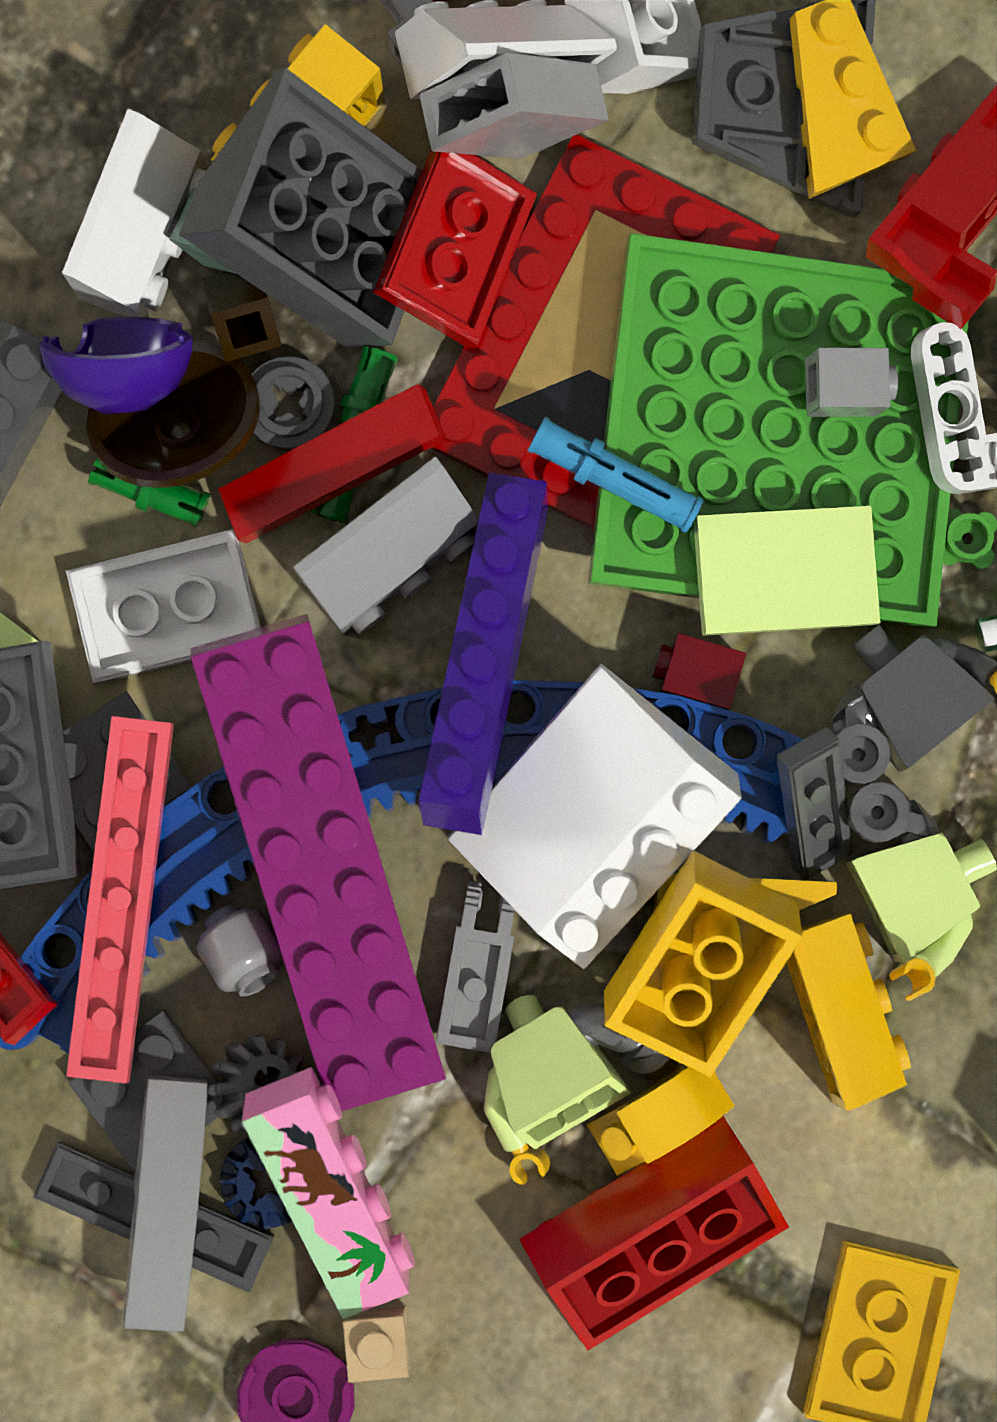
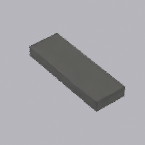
[777,727,852,881]

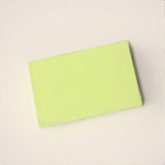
[693,506,880,636]

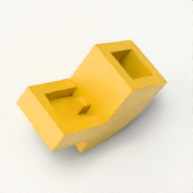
[587,1065,735,1175]

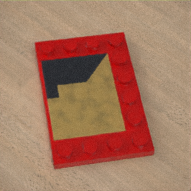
[430,135,780,530]

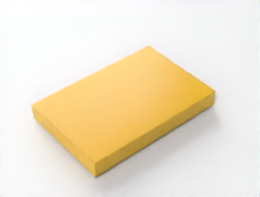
[803,1239,960,1422]

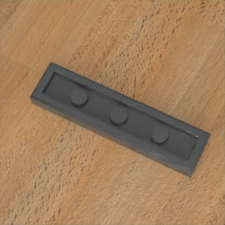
[33,1141,275,1293]

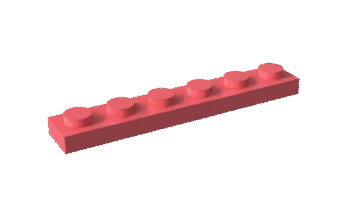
[66,716,174,1083]

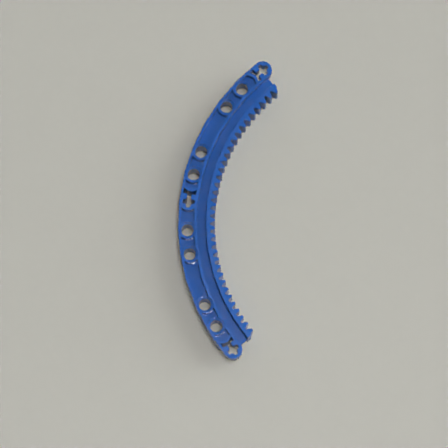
[0,680,804,1054]

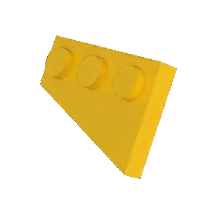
[789,0,917,199]

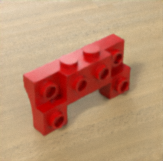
[866,85,997,330]

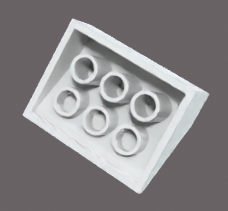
[448,664,742,969]

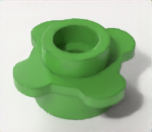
[943,508,997,569]

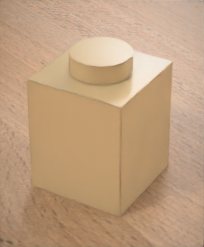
[343,1306,411,1383]

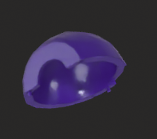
[39,317,193,414]

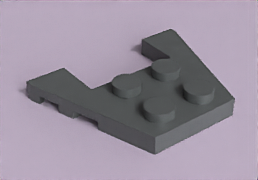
[692,0,876,217]

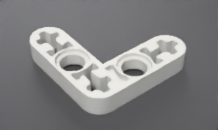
[911,322,997,494]

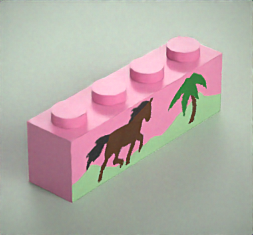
[242,1067,415,1319]

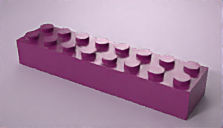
[191,614,446,1112]

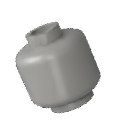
[196,905,283,997]

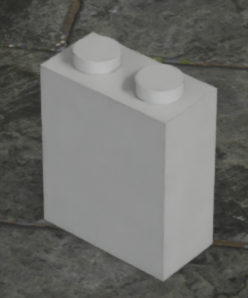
[419,52,609,159]

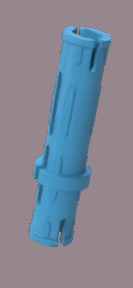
[528,417,704,533]

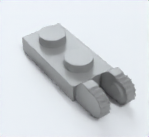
[436,881,515,1053]

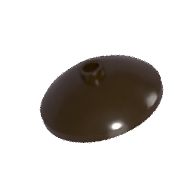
[86,342,260,488]

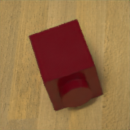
[652,633,747,710]

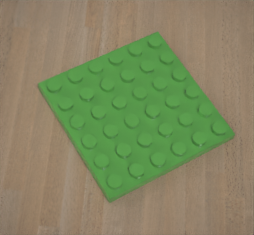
[588,233,968,628]

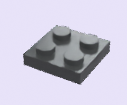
[63,691,192,854]
[68,1010,223,1171]

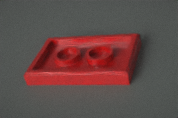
[373,150,537,348]

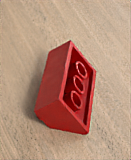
[519,1116,789,1351]

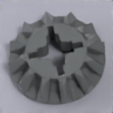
[252,356,335,449]

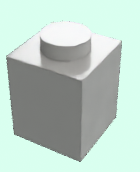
[805,348,898,417]

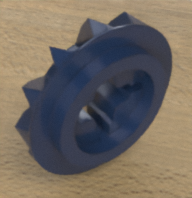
[219,1137,292,1229]

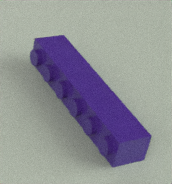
[419,472,548,835]

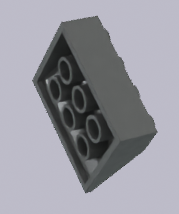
[179,68,422,347]

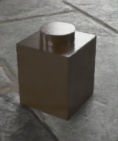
[202,271,282,362]

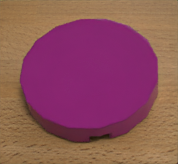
[237,1337,355,1422]

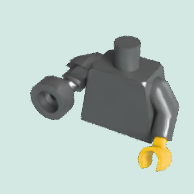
[832,625,997,785]

